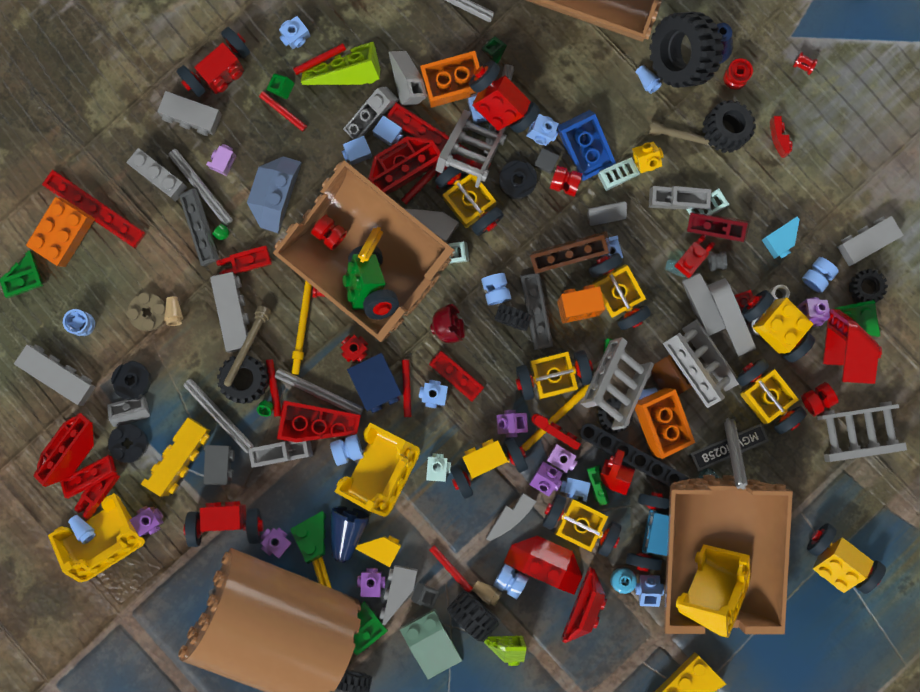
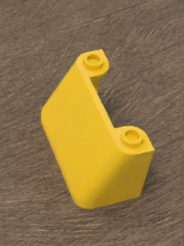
[335,423,420,517]
[48,493,145,582]
[676,544,751,638]

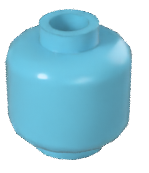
[610,567,637,594]

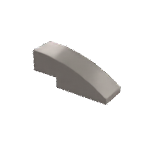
[649,186,711,209]
[682,273,725,336]
[248,440,313,468]
[486,493,537,541]

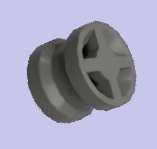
[708,251,727,271]

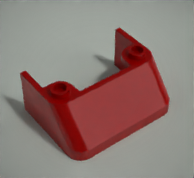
[823,309,882,384]

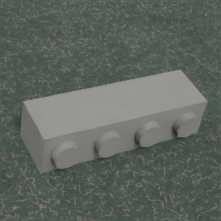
[210,272,252,353]
[14,344,96,406]

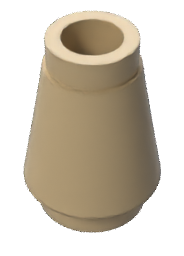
[164,297,183,326]
[472,581,502,606]

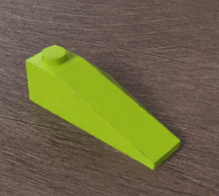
[301,42,380,85]
[484,636,526,666]

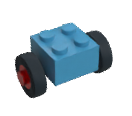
[626,492,670,572]

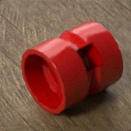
[723,58,753,90]
[549,165,582,197]
[311,214,347,250]
[801,382,839,417]

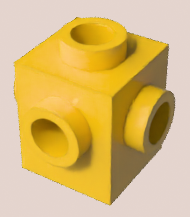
[632,141,664,173]

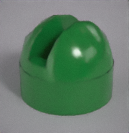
[212,223,229,240]
[257,400,273,417]

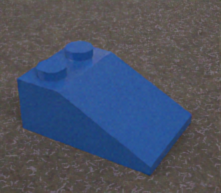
[557,110,616,181]

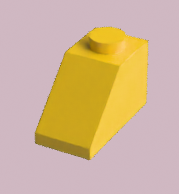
[355,535,402,567]

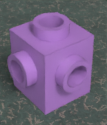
[797,297,830,327]
[497,410,528,438]
[529,461,563,496]
[130,506,164,537]
[260,527,291,558]
[357,568,386,597]

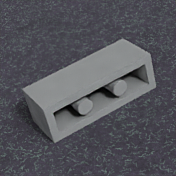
[157,91,222,136]
[126,148,187,202]
[837,216,904,266]

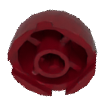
[430,304,465,343]

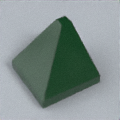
[481,36,507,64]

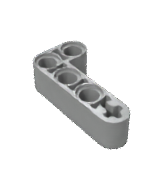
[707,278,756,357]

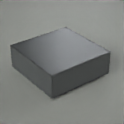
[534,148,559,174]

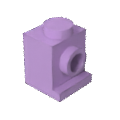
[206,144,236,176]
[546,444,578,473]

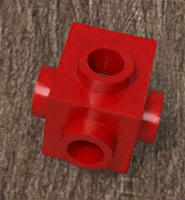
[340,335,369,363]

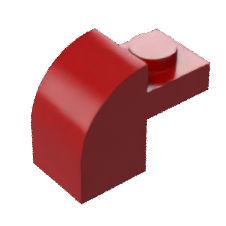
[600,450,635,495]

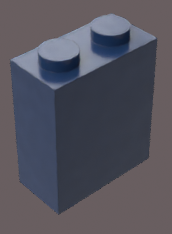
[347,353,402,413]

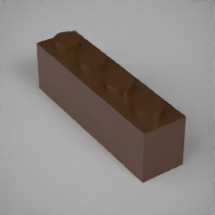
[530,231,612,274]

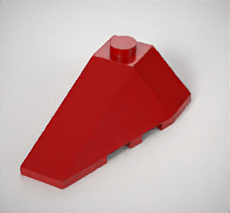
[277,401,361,443]

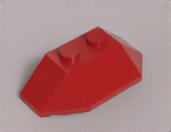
[368,136,441,194]
[33,413,94,487]
[504,535,582,595]
[561,566,607,643]

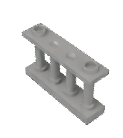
[435,109,507,188]
[663,319,739,408]
[581,337,654,430]
[817,401,907,462]

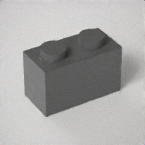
[204,445,235,485]

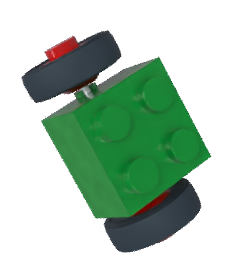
[342,245,399,320]

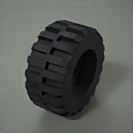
[649,12,724,88]

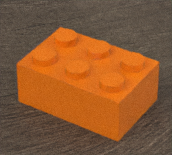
[420,51,480,108]
[26,197,95,267]
[557,285,605,324]
[635,388,695,459]

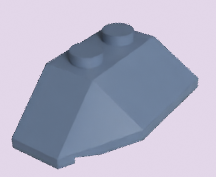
[247,156,302,234]

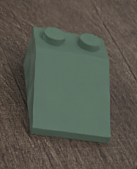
[400,608,462,679]

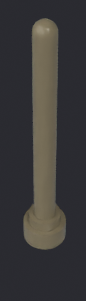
[648,120,736,152]
[224,306,272,387]

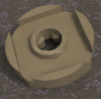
[127,293,166,331]

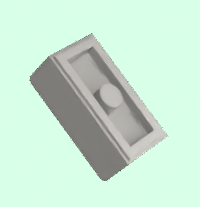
[587,201,627,226]
[107,395,150,427]

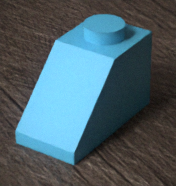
[762,216,800,259]

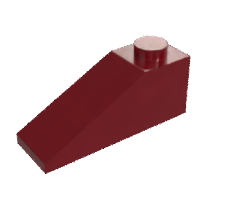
[687,212,750,242]

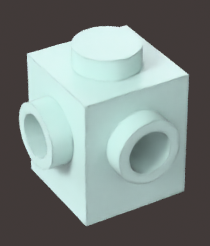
[426,453,451,482]

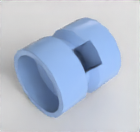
[802,257,839,293]
[481,273,511,305]
[63,309,95,336]
[330,434,364,466]
[493,564,529,600]

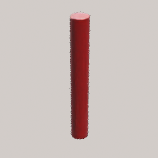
[293,43,346,75]
[259,91,307,132]
[401,163,438,205]
[266,359,281,417]
[402,360,412,417]
[429,545,473,592]

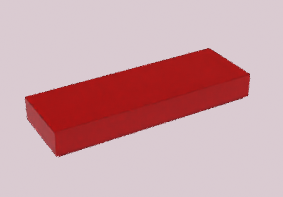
[429,350,485,402]
[60,455,117,499]

